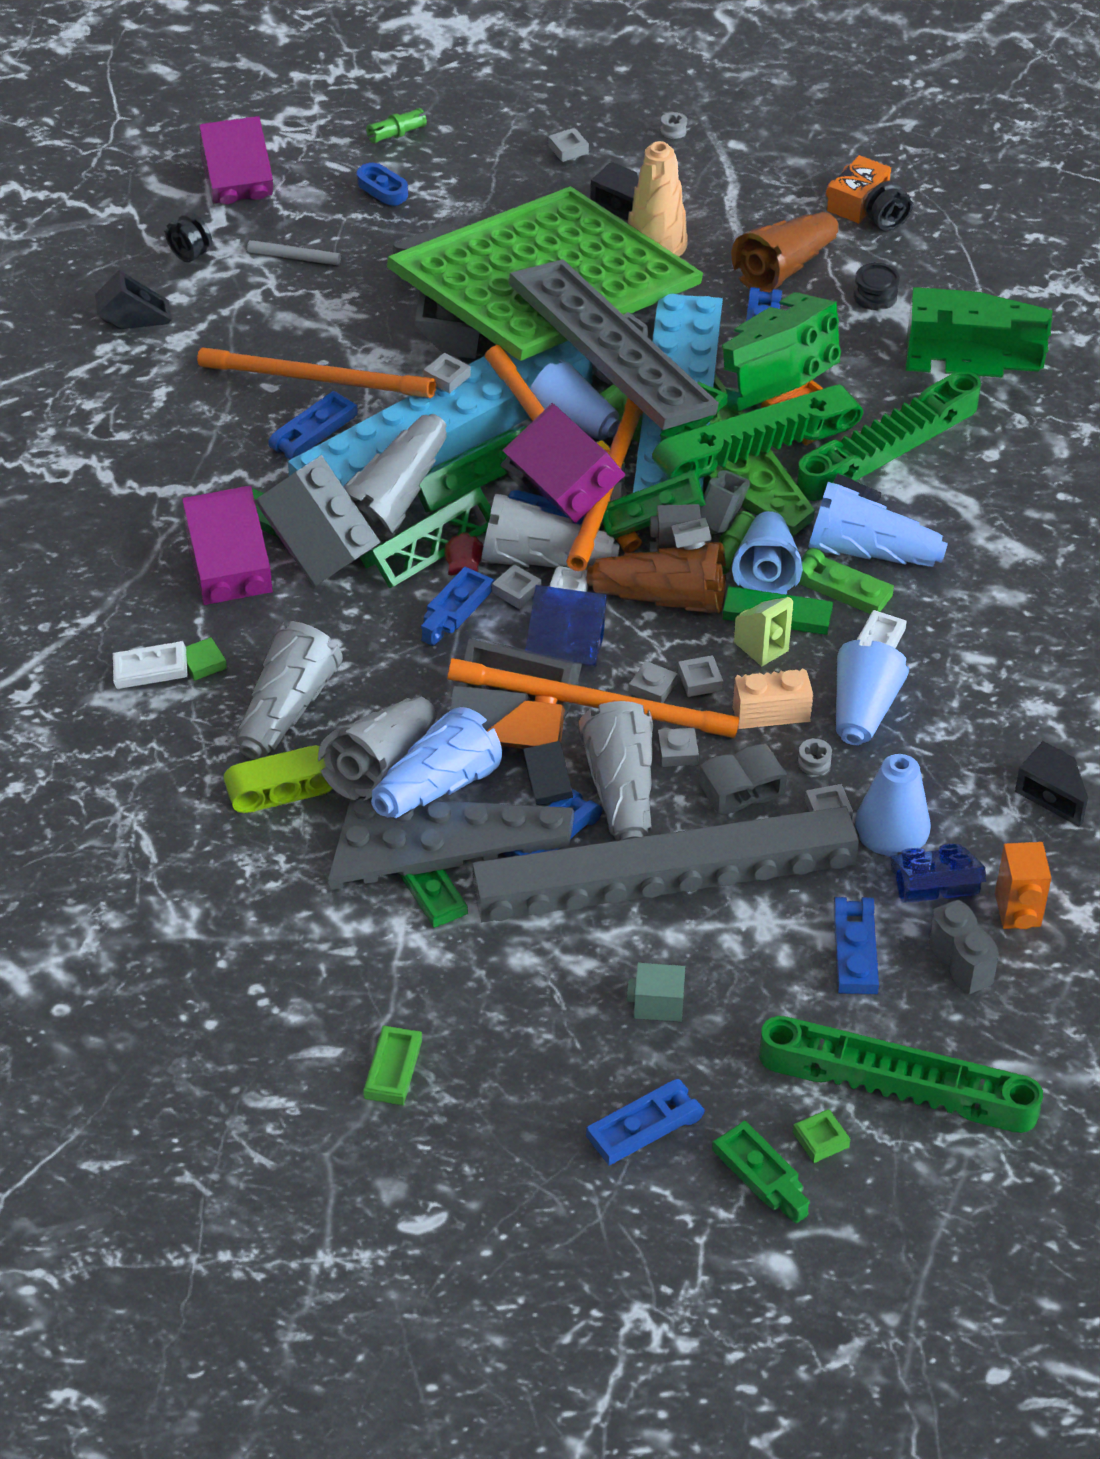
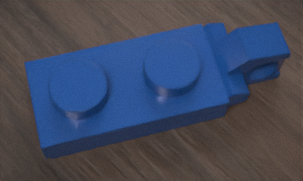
[421,567,495,646]

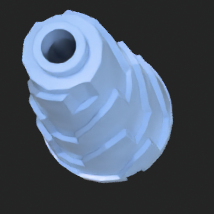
[808,482,948,567]
[371,707,502,818]

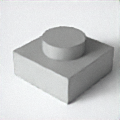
[548,128,589,162]
[423,353,471,394]
[671,517,712,550]
[492,564,541,609]
[678,655,723,697]
[629,661,678,703]
[658,728,699,767]
[805,784,853,819]

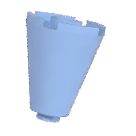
[527,359,620,440]
[732,511,803,594]
[836,640,909,745]
[855,754,931,857]

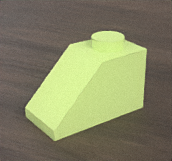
[734,597,793,666]

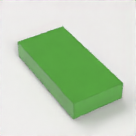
[363,1025,422,1105]

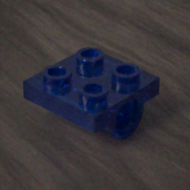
[525,585,607,667]
[890,844,986,903]

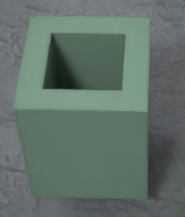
[627,963,685,1022]

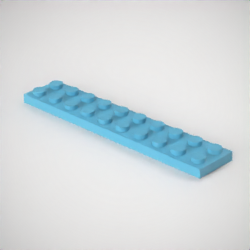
[633,294,723,493]

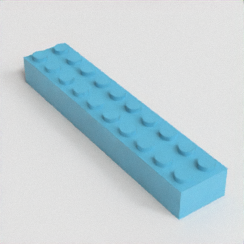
[288,341,592,486]

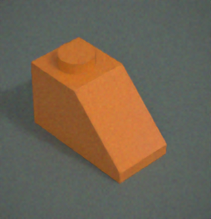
[486,696,565,749]

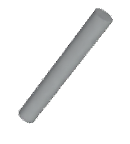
[247,240,341,266]

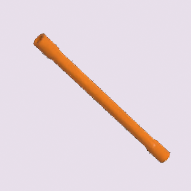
[485,345,642,553]
[197,348,436,398]
[566,398,644,571]
[447,658,739,738]

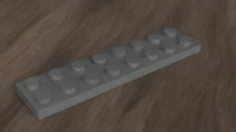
[508,259,719,430]

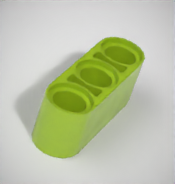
[223,745,333,813]

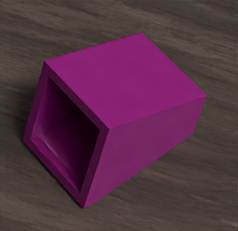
[199,116,273,204]
[502,403,626,523]
[182,486,273,605]

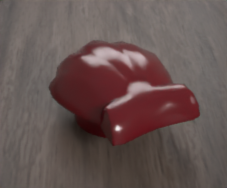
[444,532,484,576]

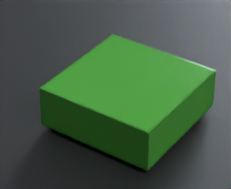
[186,637,227,681]
[793,1109,850,1163]

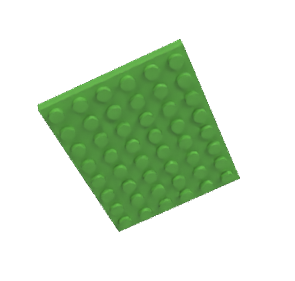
[387,186,703,361]

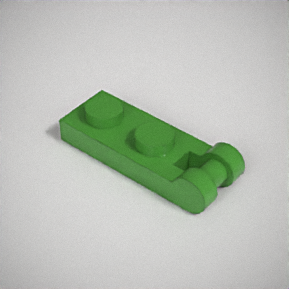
[798,548,894,614]

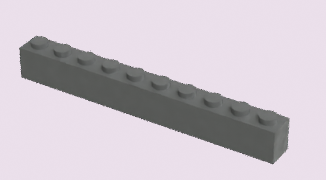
[472,806,859,923]

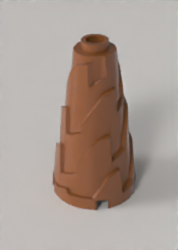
[731,212,838,292]
[587,542,726,613]

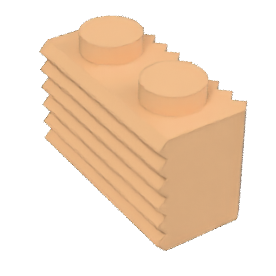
[733,668,813,729]

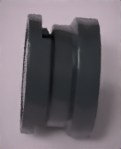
[864,181,913,231]
[165,212,213,263]
[854,263,900,311]

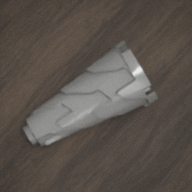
[343,414,447,540]
[481,494,620,569]
[237,621,343,759]
[318,696,436,801]
[578,701,653,841]

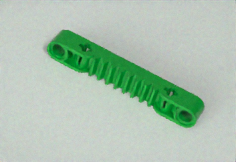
[797,371,981,501]
[652,385,864,479]
[759,1016,1043,1133]

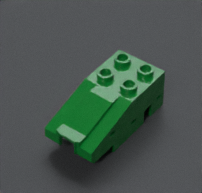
[906,287,1052,378]
[721,292,841,411]

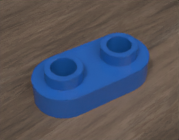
[357,163,408,206]

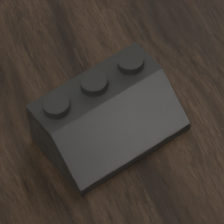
[415,291,480,359]
[254,455,380,588]
[458,638,582,720]

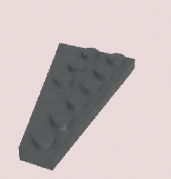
[328,797,574,890]

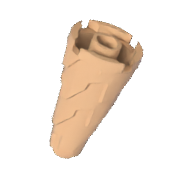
[628,141,688,257]

